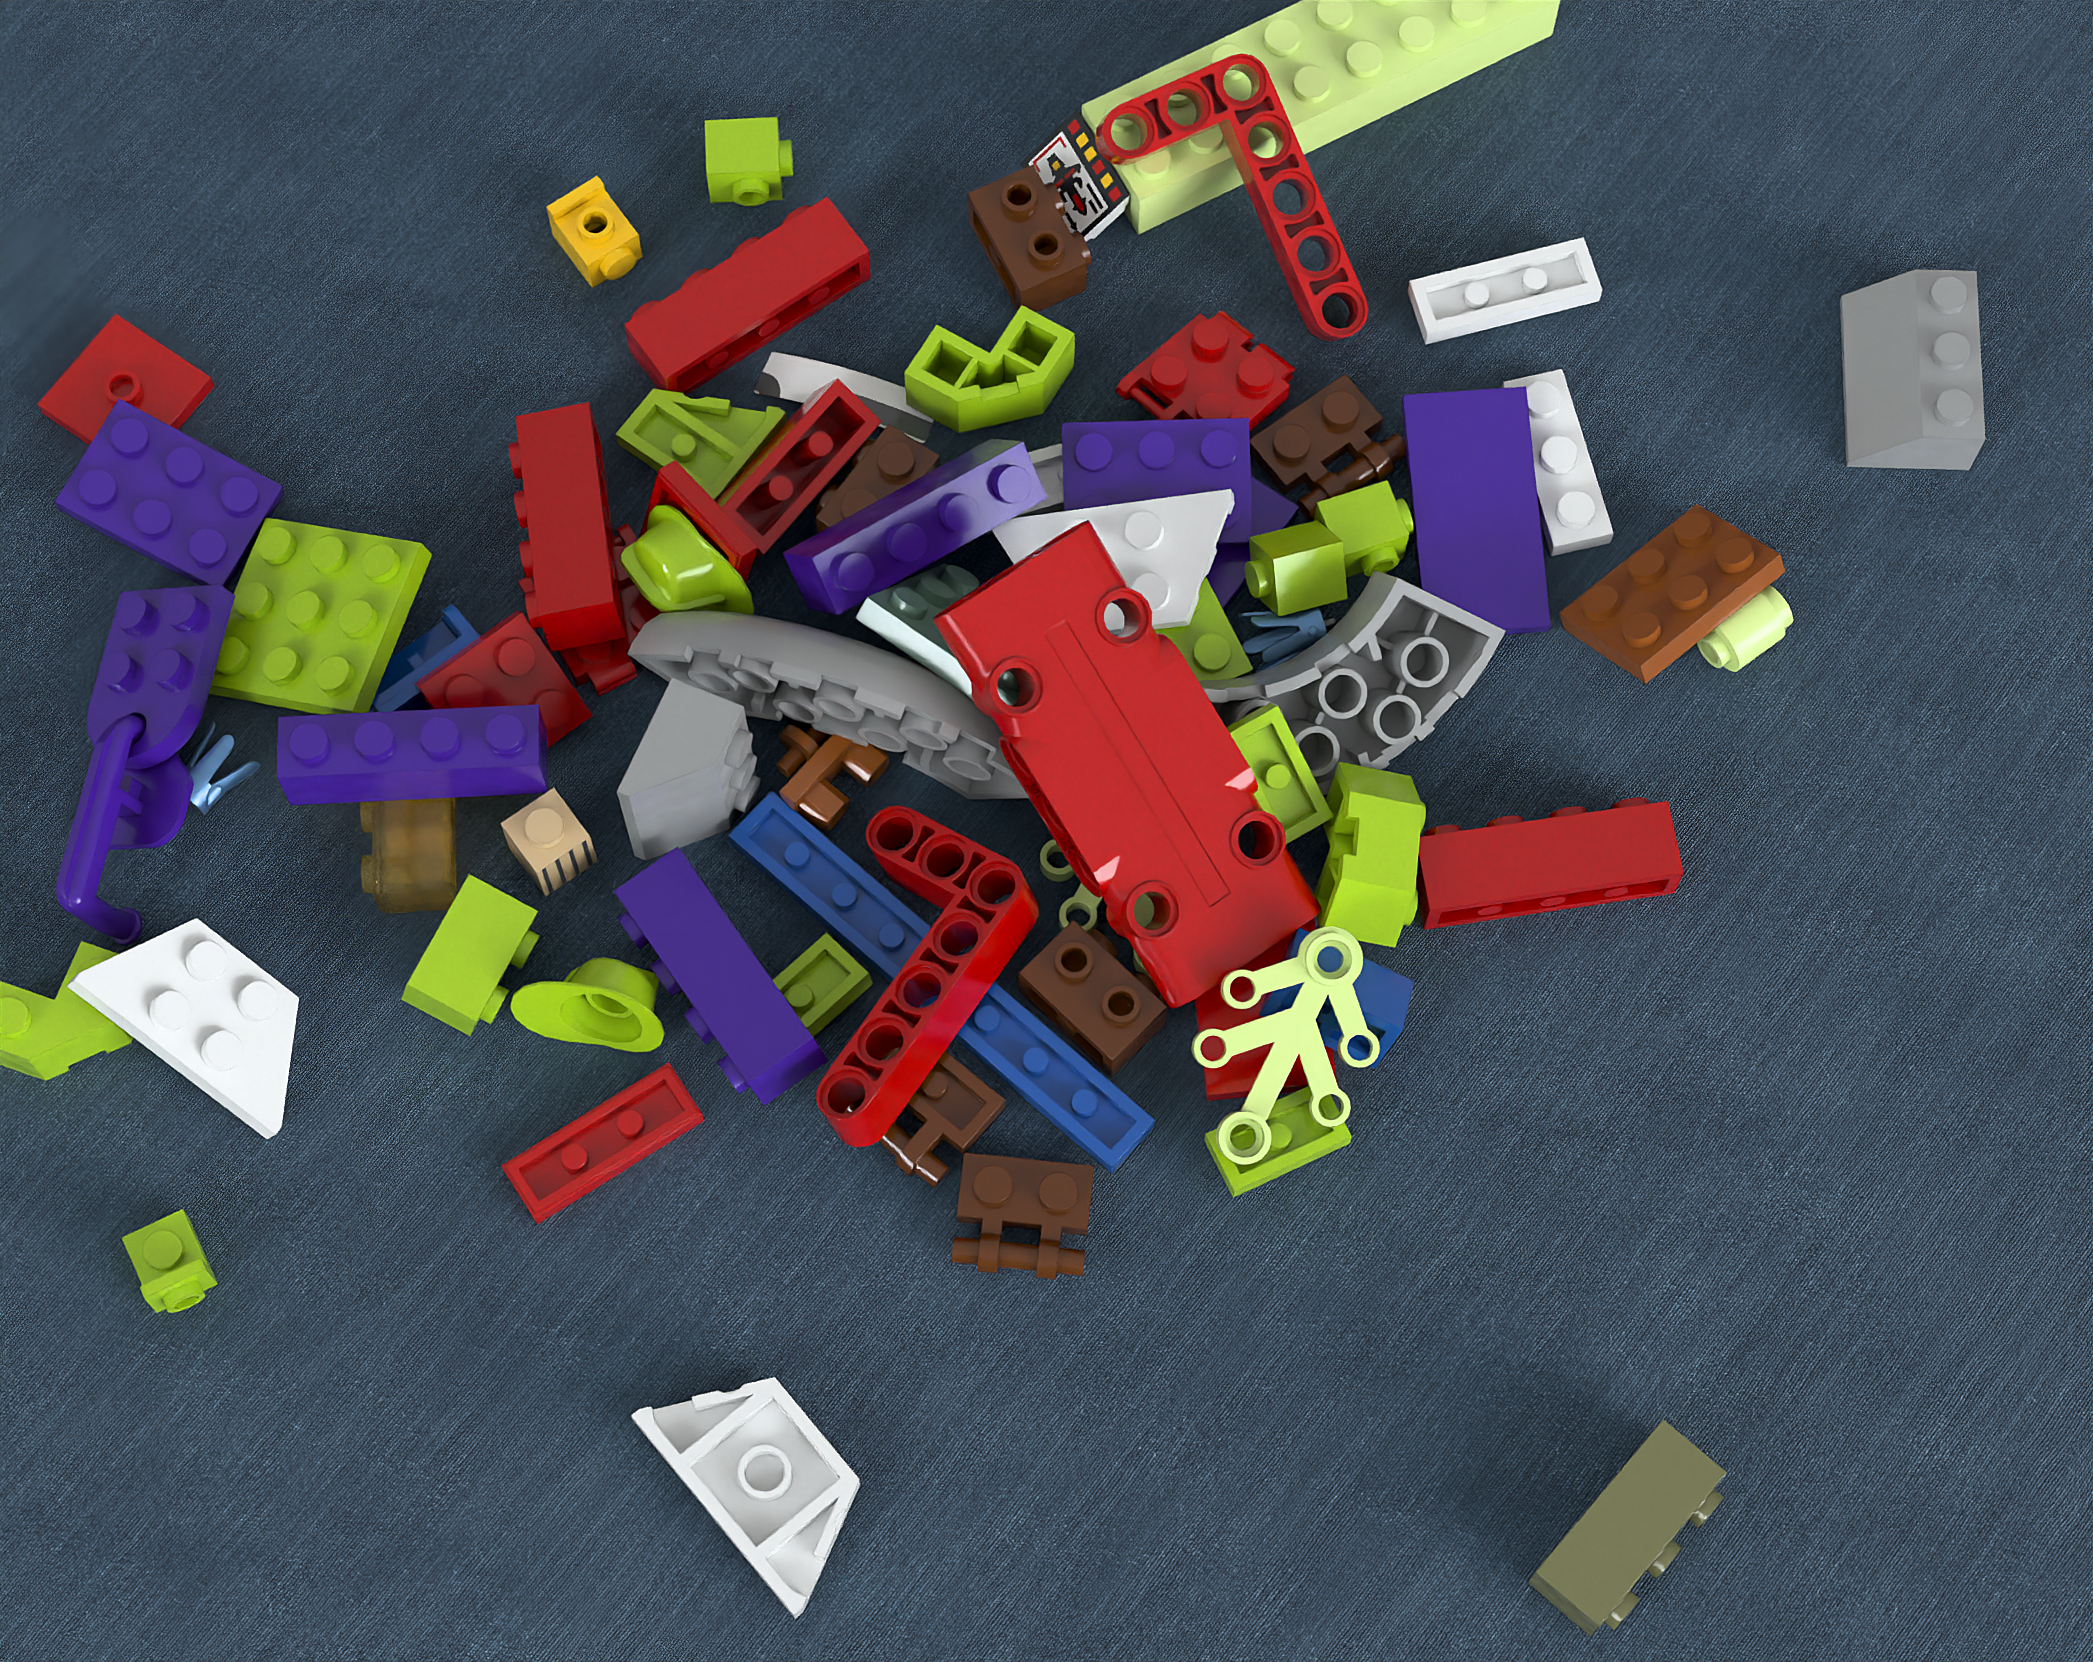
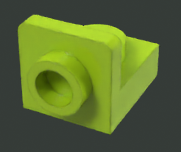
[122,1209,218,1313]

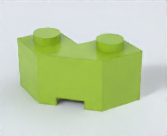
[904,305,1075,433]
[1314,762,1426,948]
[0,941,134,1081]

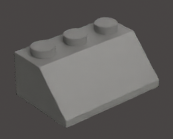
[1840,269,1985,470]
[617,678,761,861]

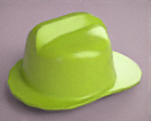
[619,505,754,615]
[510,957,665,1053]

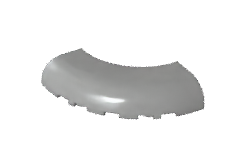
[1199,571,1506,795]
[628,610,1029,799]

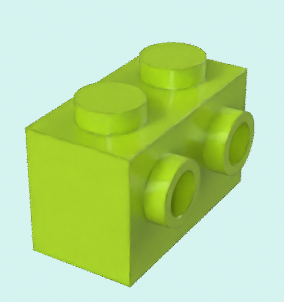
[401,874,540,1036]

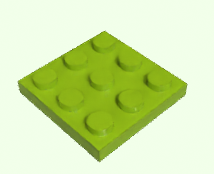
[209,517,432,715]

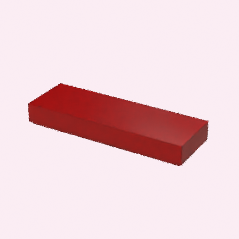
[501,1062,705,1225]

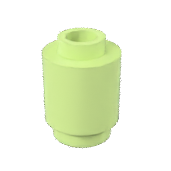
[1697,585,1793,672]

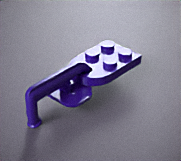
[56,584,235,945]

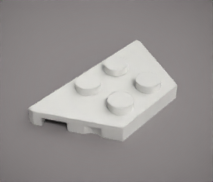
[992,489,1235,635]
[67,918,299,1139]
[631,1377,860,1619]

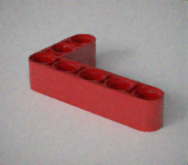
[1095,53,1368,342]
[816,805,1039,1147]

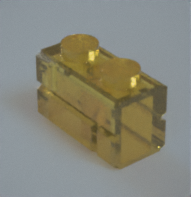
[360,797,457,914]

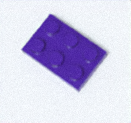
[55,399,284,589]
[1061,418,1253,546]

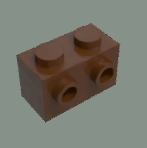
[968,165,1092,312]
[815,424,940,533]
[1019,920,1167,1078]

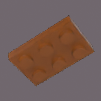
[1559,504,1785,684]

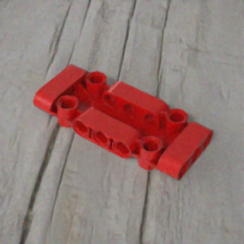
[932,520,1322,1009]

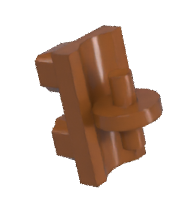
[776,725,889,831]

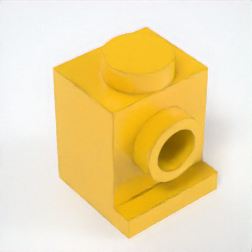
[546,176,643,288]

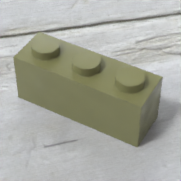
[1528,1419,1727,1636]

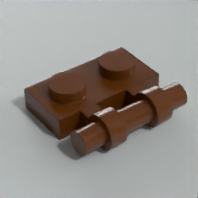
[1250,374,1406,521]
[844,1048,1005,1188]
[952,1152,1094,1280]

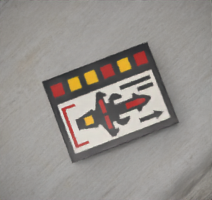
[1020,109,1130,242]

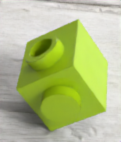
[705,117,793,206]
[1314,480,1414,577]
[1245,520,1348,617]

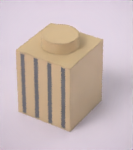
[500,788,598,897]

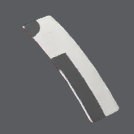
[754,352,934,443]

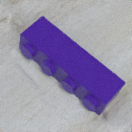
[783,439,1048,615]
[277,704,548,805]
[614,846,828,1106]

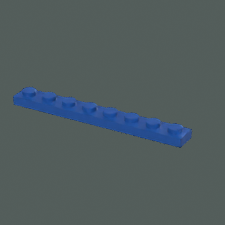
[728,791,1155,1174]

